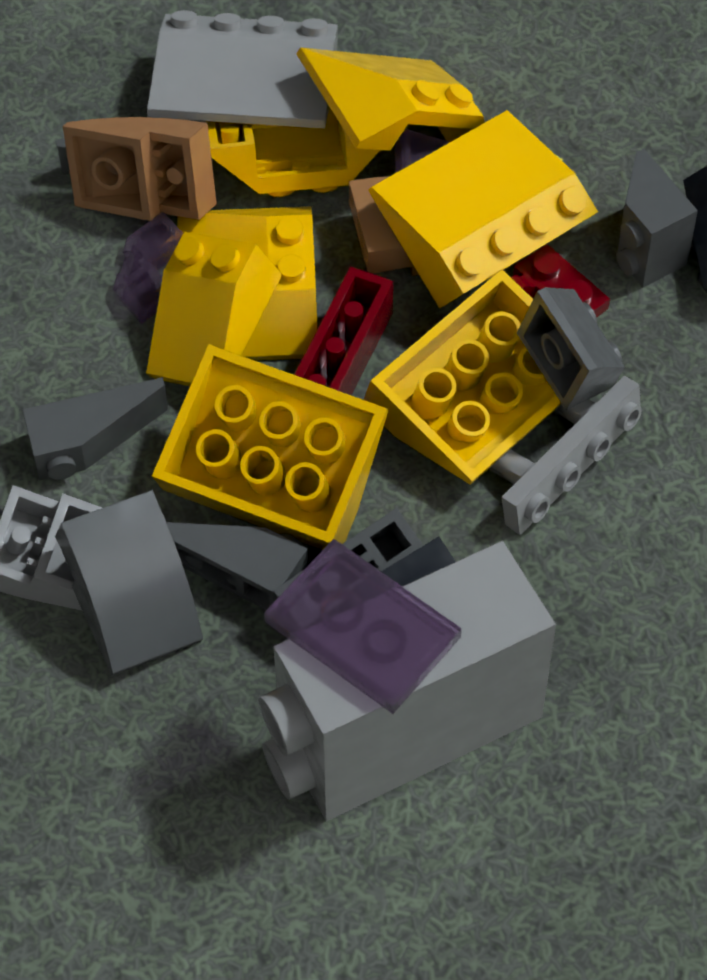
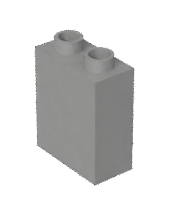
[258,541,556,822]

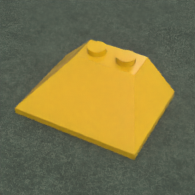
[296,47,485,151]
[206,107,380,197]
[178,206,318,361]

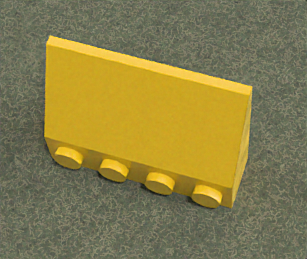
[368,110,598,308]
[363,269,562,485]
[152,344,388,553]

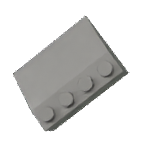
[147,10,338,129]

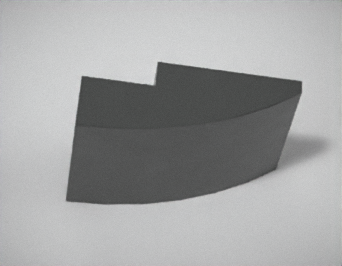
[55,490,203,676]

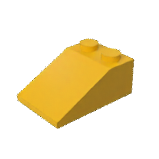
[146,231,282,387]

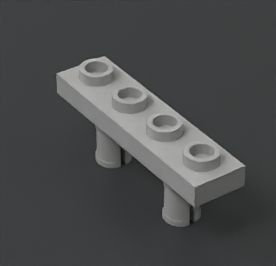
[489,376,642,535]

